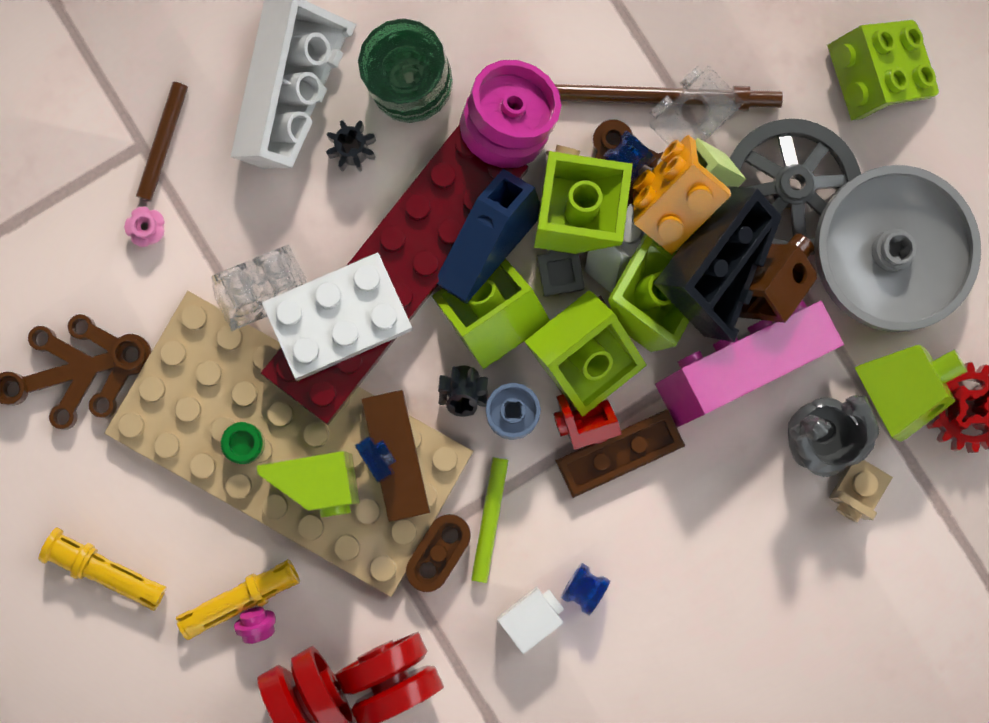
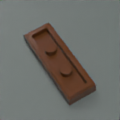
[362,390,431,522]
[555,409,685,498]

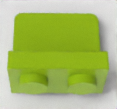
[827,20,939,121]

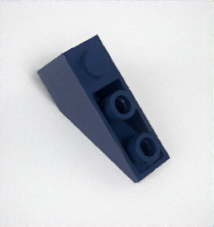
[437,169,540,304]

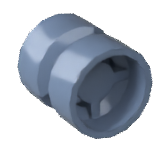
[486,383,541,440]

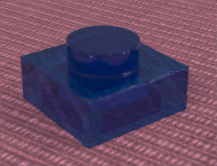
[354,436,396,483]

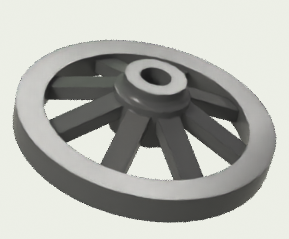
[730,119,861,255]

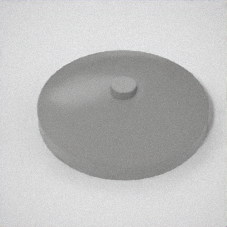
[814,165,981,332]

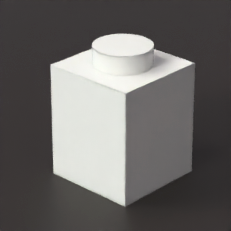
[497,587,564,654]

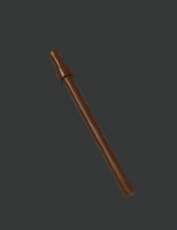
[555,84,783,111]

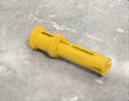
[38,527,167,611]

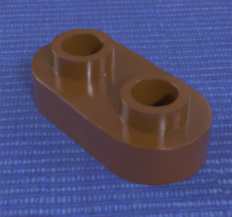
[406,514,471,592]

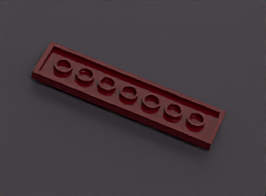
[261,124,529,426]

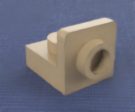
[829,460,893,523]

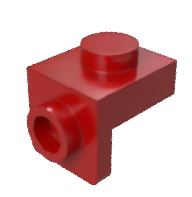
[553,394,622,450]

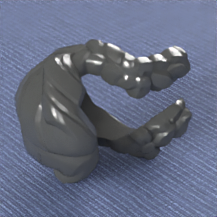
[788,395,879,477]

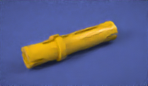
[176,559,300,640]

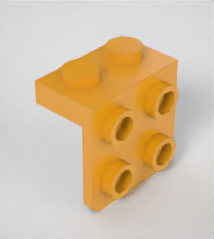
[633,135,731,255]

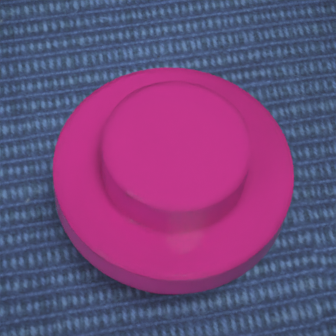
[234,607,276,644]

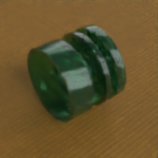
[358,18,453,123]

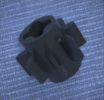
[326,120,376,172]
[438,365,488,417]

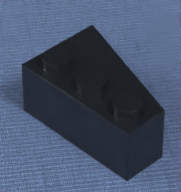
[654,186,782,343]

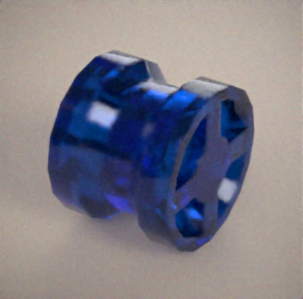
[603,130,656,183]
[560,563,611,616]

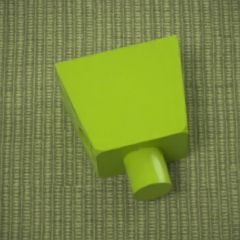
[855,345,967,442]

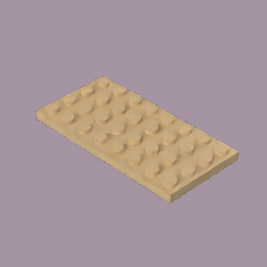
[104,290,474,597]

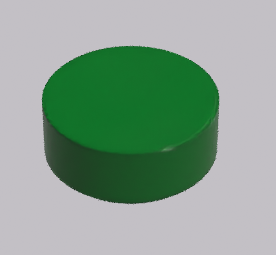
[221,422,265,464]

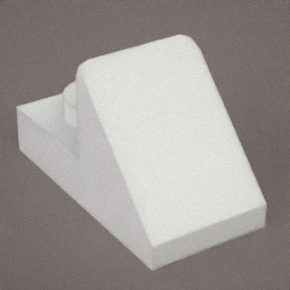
[585,204,645,293]

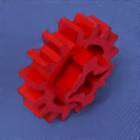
[926,362,989,453]

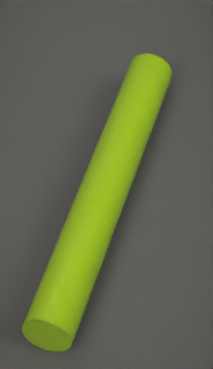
[471,457,509,583]

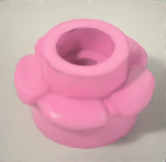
[124,207,165,247]

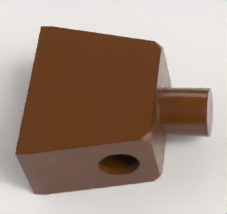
[739,234,817,323]

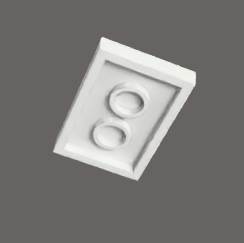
[262,252,413,381]

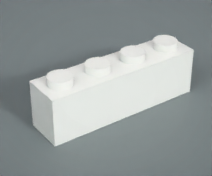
[231,0,356,169]

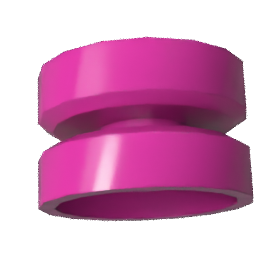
[459,60,562,168]

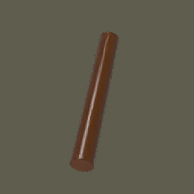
[136,82,188,202]

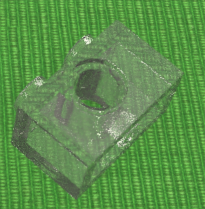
[649,65,745,146]

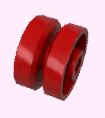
[334,632,444,723]
[257,646,356,723]

